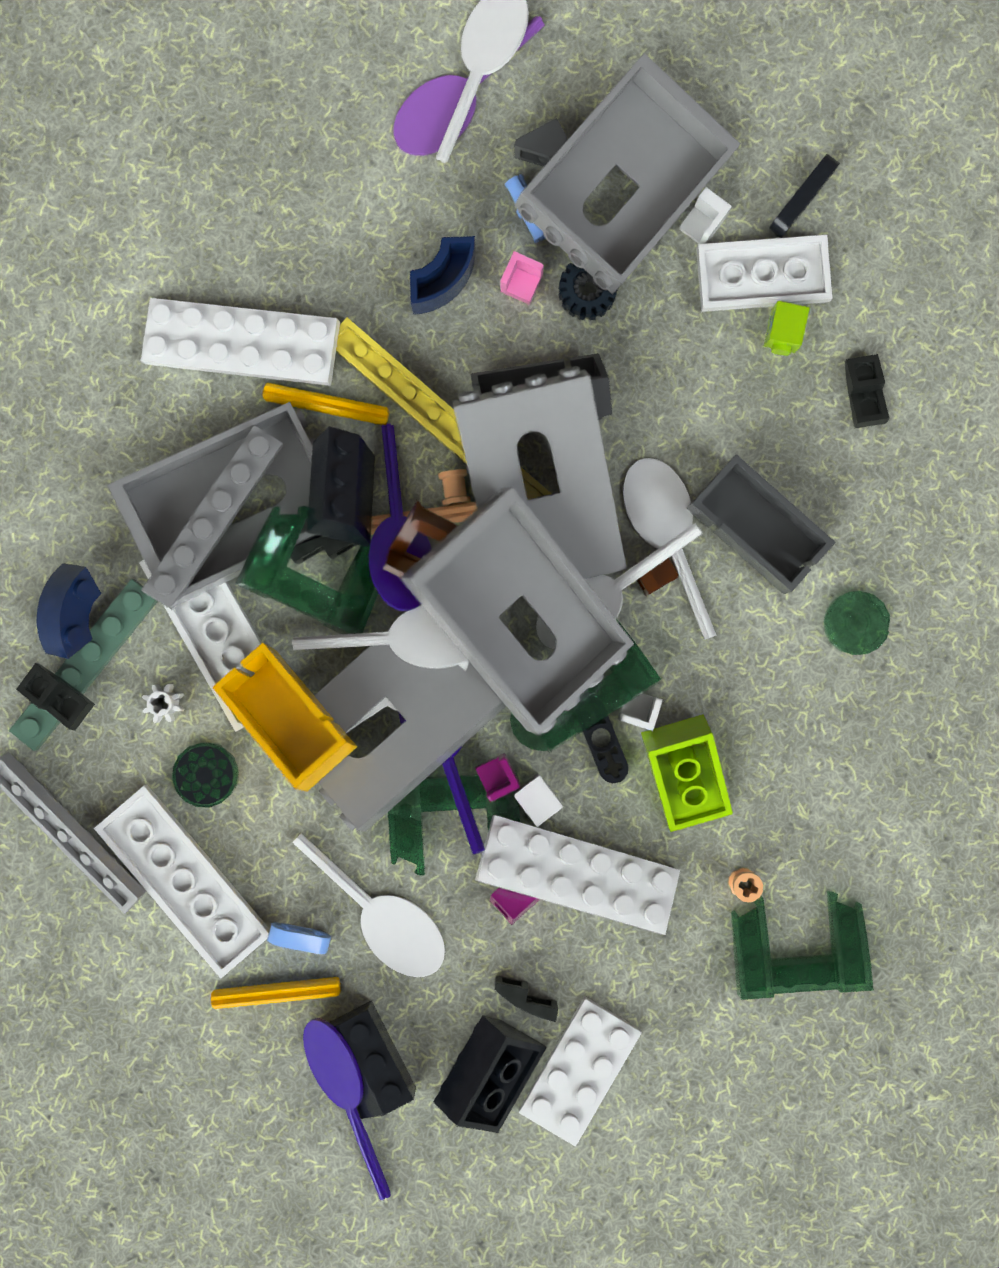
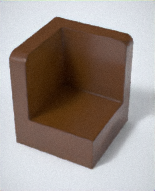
[631,558,679,596]

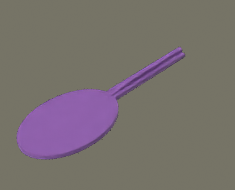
[393,15,545,156]

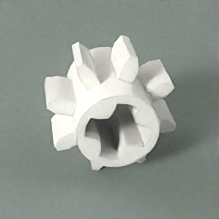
[142,684,184,723]

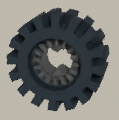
[559,263,617,320]

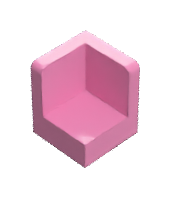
[500,251,544,305]

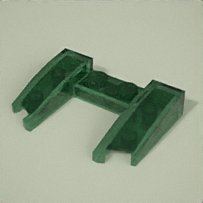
[235,506,378,634]
[537,619,661,753]
[388,770,520,875]
[731,891,873,1000]

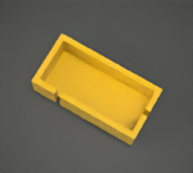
[212,642,357,792]

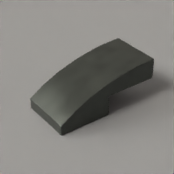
[845,354,890,428]
[287,536,358,565]
[16,663,95,730]
[495,975,558,1022]

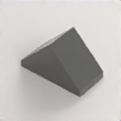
[514,118,568,167]

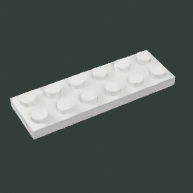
[141,298,340,386]
[139,560,262,732]
[94,785,270,979]
[475,815,680,935]

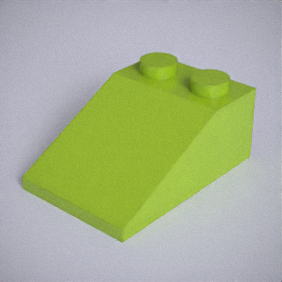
[641,714,733,832]

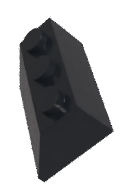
[307,426,375,547]
[329,1000,416,1119]
[433,1015,547,1133]

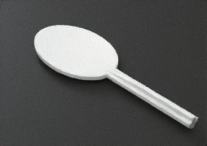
[436,0,529,163]
[623,458,716,640]
[536,523,703,649]
[292,605,468,668]
[292,833,445,977]

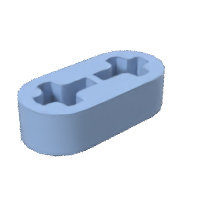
[267,922,331,954]

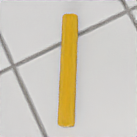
[263,383,389,425]
[211,977,341,1009]

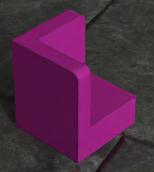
[475,753,520,802]
[490,888,540,925]

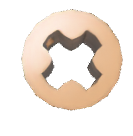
[438,469,471,506]
[728,868,763,902]

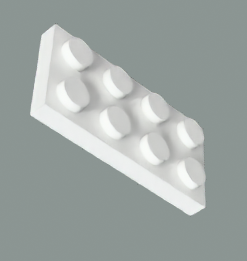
[696,235,833,312]
[519,996,642,1147]

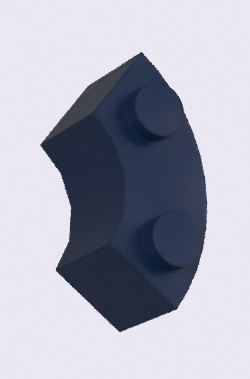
[410,236,476,315]
[37,563,102,659]

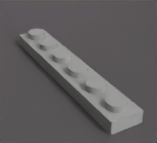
[142,425,283,610]
[0,752,146,914]

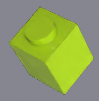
[763,301,810,356]

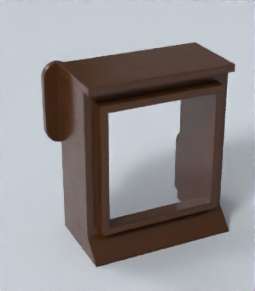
[383,500,459,577]

